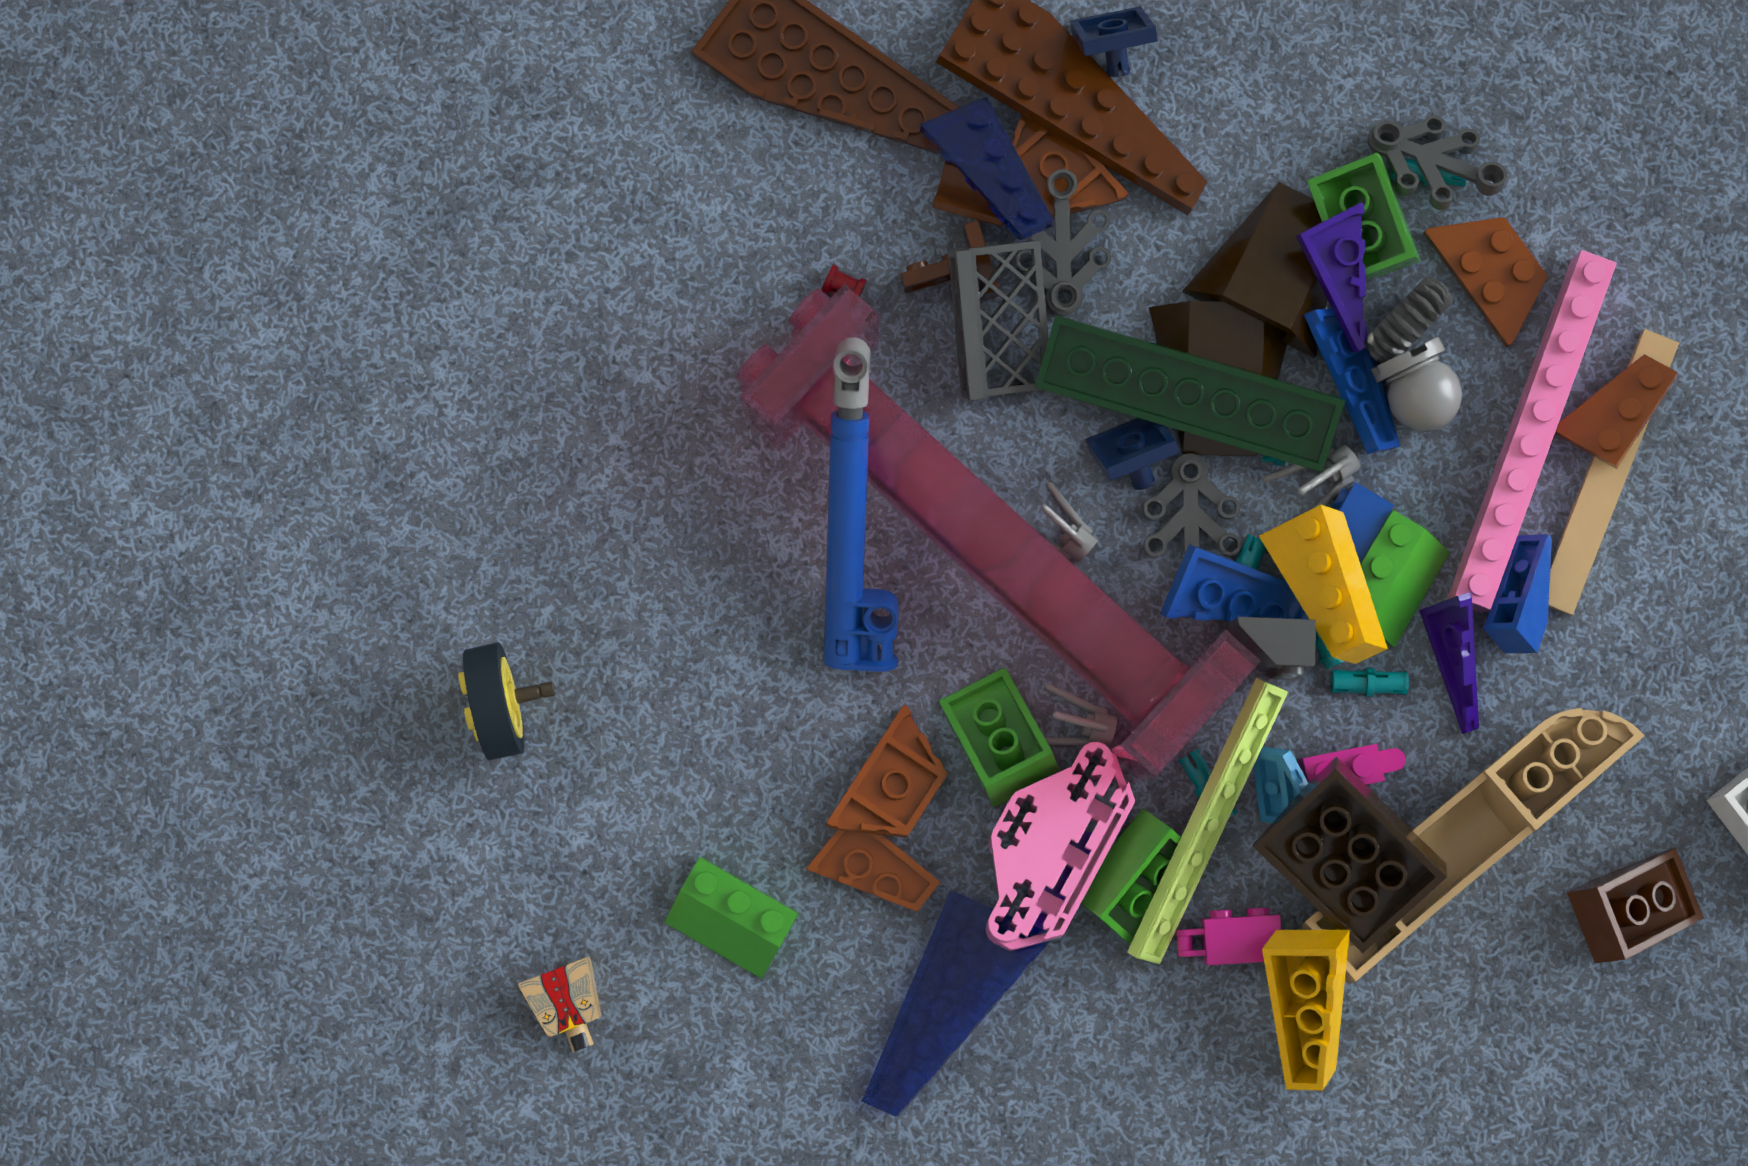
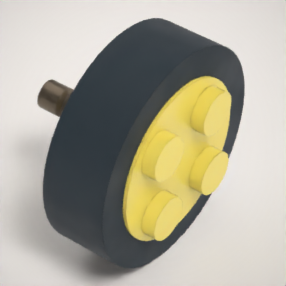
[458,642,555,761]

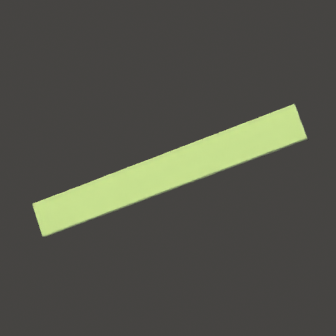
[1127,678,1288,965]

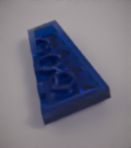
[920,97,1054,241]

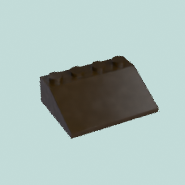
[1253,757,1447,953]

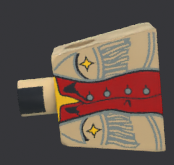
[518,956,602,1052]

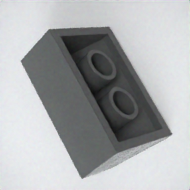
[1224,617,1316,680]

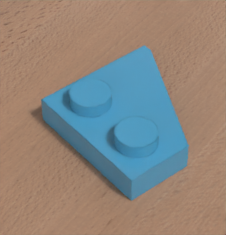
[1253,747,1308,823]

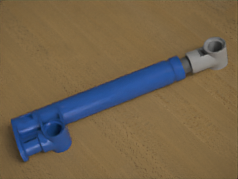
[824,337,899,672]

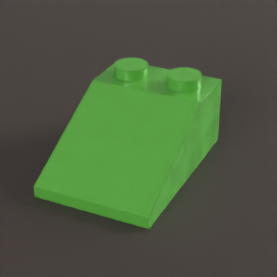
[939,667,1060,808]

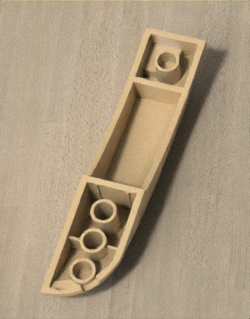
[1302,708,1645,985]

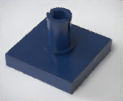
[1070,6,1158,77]
[1085,418,1180,490]

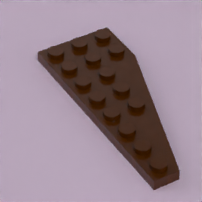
[691,0,994,164]
[936,0,1208,216]

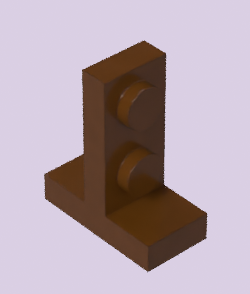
[901,220,999,301]

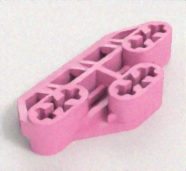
[986,742,1135,951]

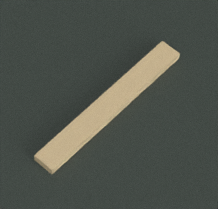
[1549,329,1679,616]

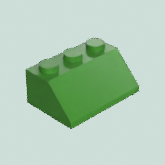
[1307,152,1420,279]
[1360,510,1450,648]
[1080,808,1181,945]
[664,857,799,979]

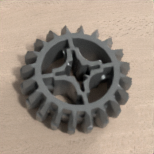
[1364,276,1454,364]

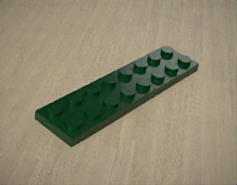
[1035,314,1345,472]

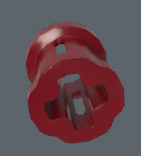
[820,264,867,310]

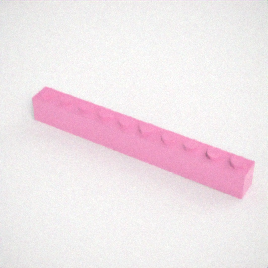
[1447,250,1617,613]

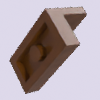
[932,159,1017,226]

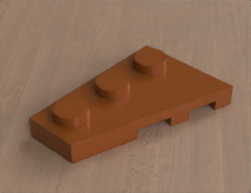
[1555,354,1678,469]
[806,829,941,912]

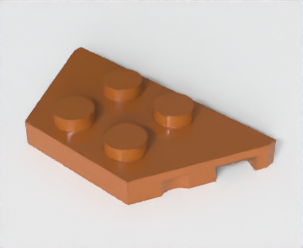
[1002,115,1129,219]
[1423,217,1548,347]
[825,705,948,838]

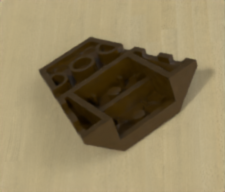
[1182,182,1327,358]
[1149,301,1287,457]

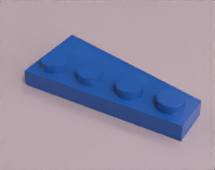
[1304,308,1400,454]
[1160,544,1309,622]

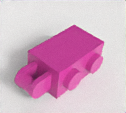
[1297,744,1406,785]
[1176,907,1281,965]

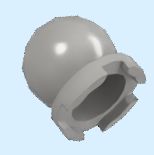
[1371,337,1463,432]

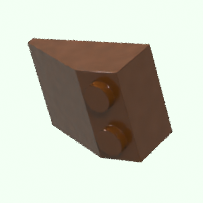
[1567,848,1704,963]

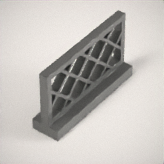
[948,240,1049,401]

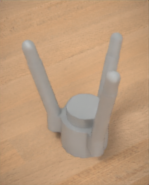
[1263,445,1361,508]
[1003,482,1098,563]
[1045,683,1117,746]

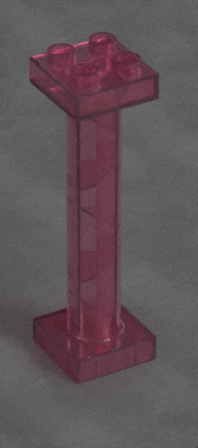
[736,284,1261,781]

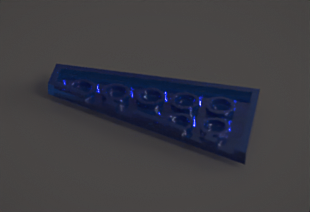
[862,890,1052,1117]

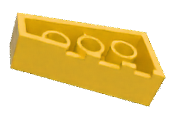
[1259,504,1388,664]
[1262,930,1350,1091]

